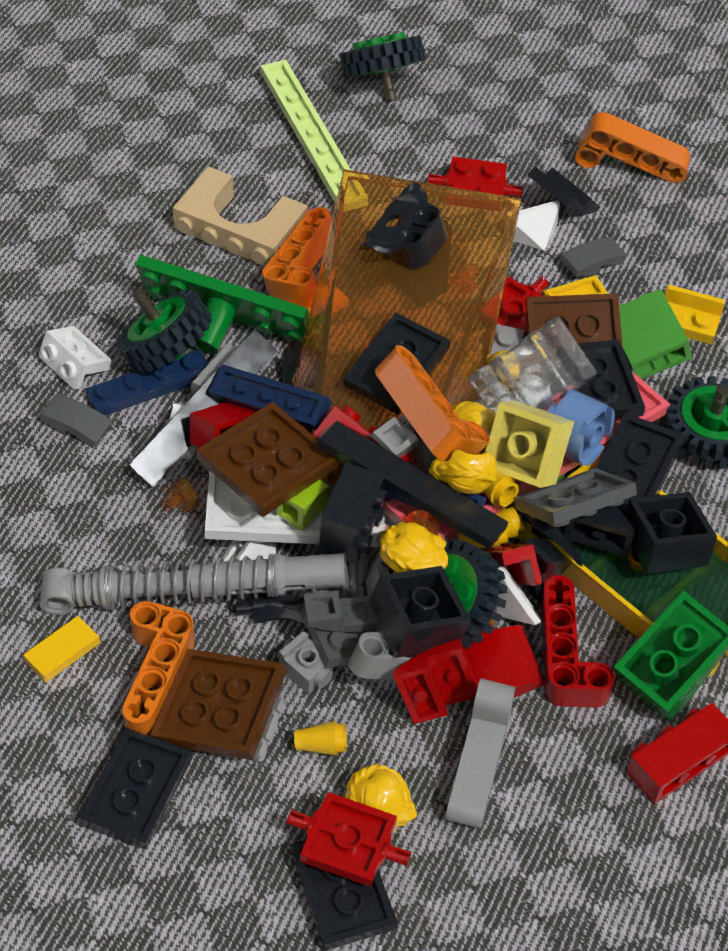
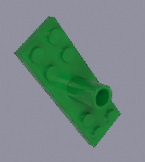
[135,254,314,355]

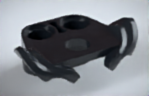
[359,182,448,269]

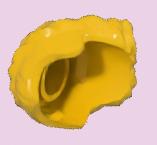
[429,450,500,495]
[380,522,448,573]
[345,763,417,834]

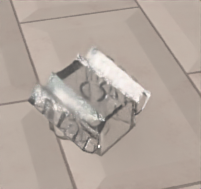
[468,316,597,413]

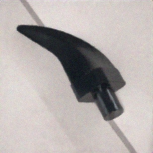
[282,341,305,386]
[521,513,583,566]
[235,593,306,626]

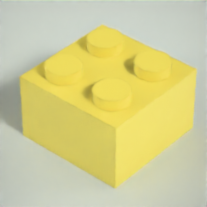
[485,401,575,488]

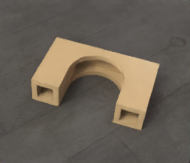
[173,166,308,266]

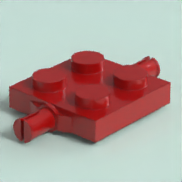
[427,156,524,213]
[472,276,549,344]
[287,792,412,887]

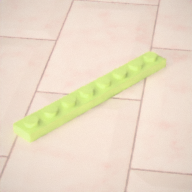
[261,60,368,214]

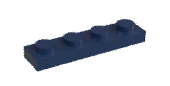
[85,349,208,416]
[208,364,332,430]

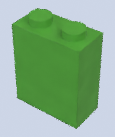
[619,289,692,379]

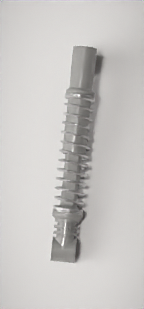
[40,553,349,615]

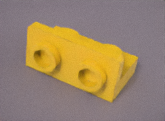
[665,285,725,345]

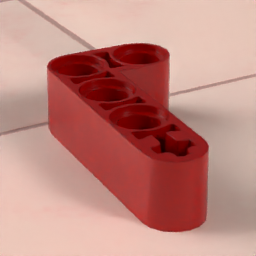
[540,575,615,708]

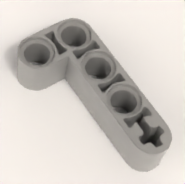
[349,554,421,680]
[445,678,516,829]

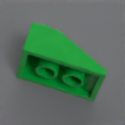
[614,590,728,722]

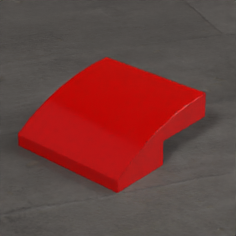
[464,625,545,701]
[393,638,478,724]

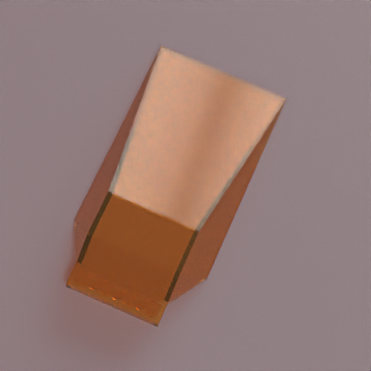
[293,169,522,501]

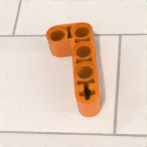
[575,112,691,183]
[262,207,335,307]
[375,345,490,461]
[122,601,195,736]

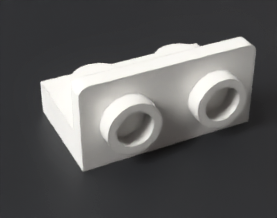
[39,326,112,390]

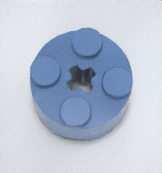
[547,389,615,466]

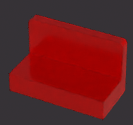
[484,543,542,586]

